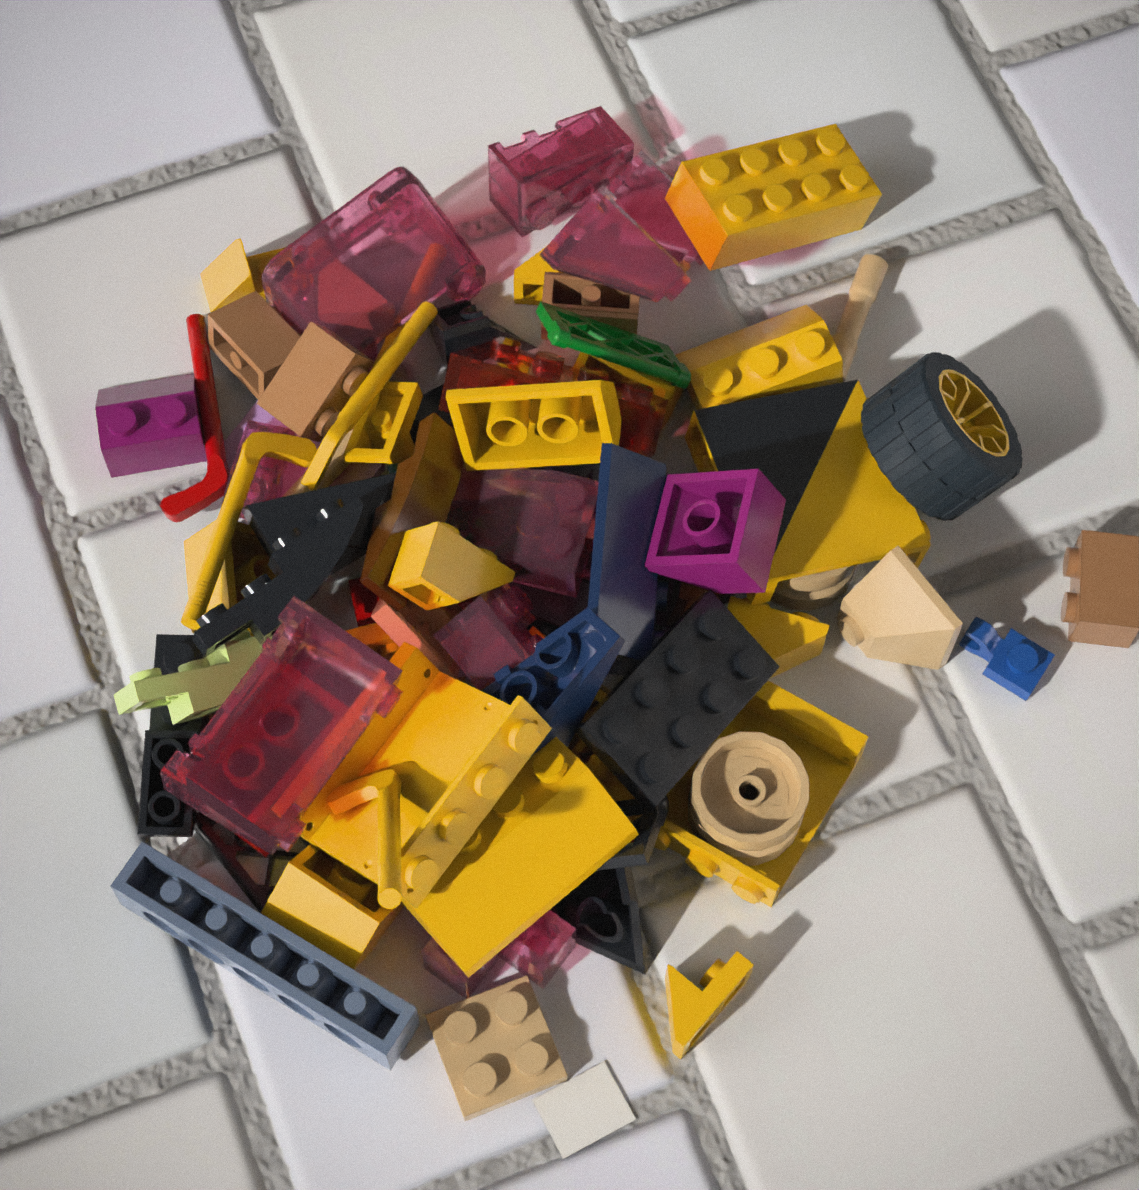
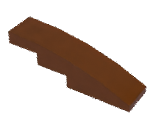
[360,412,464,612]

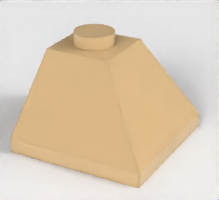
[837,546,963,670]

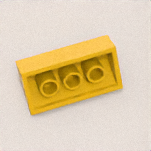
[402,737,639,978]

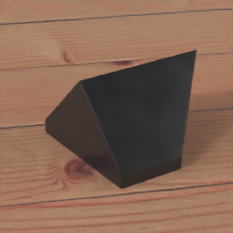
[428,299,537,375]
[549,867,645,975]

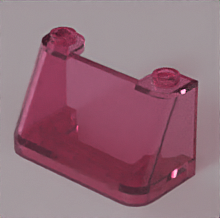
[539,150,704,303]
[262,166,486,373]
[160,596,404,855]

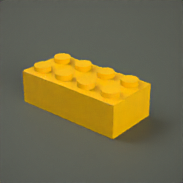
[665,124,882,271]

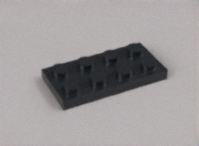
[574,590,780,810]

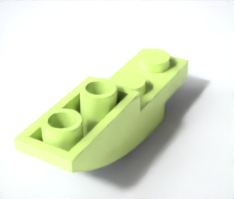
[114,621,318,725]

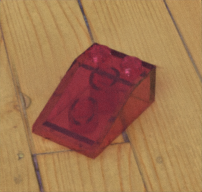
[445,468,599,598]

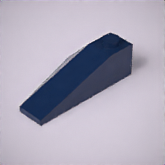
[481,607,626,759]

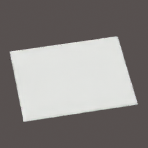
[532,1061,636,1159]

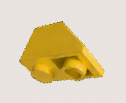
[388,521,515,611]
[727,596,830,679]

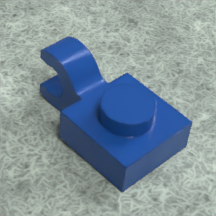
[959,617,1055,701]

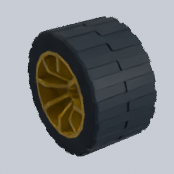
[861,352,1023,521]

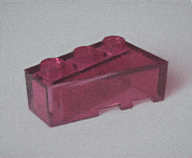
[488,106,634,238]

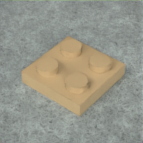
[425,975,568,1121]

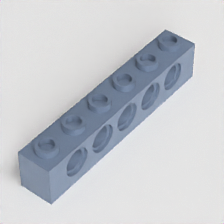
[110,841,420,1071]

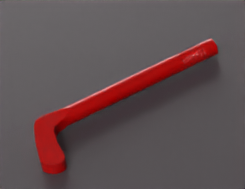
[160,314,231,522]

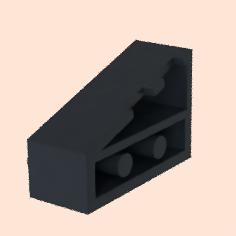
[242,473,396,576]

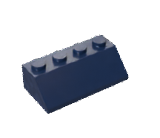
[588,443,669,675]

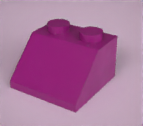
[95,373,207,478]
[645,469,786,594]

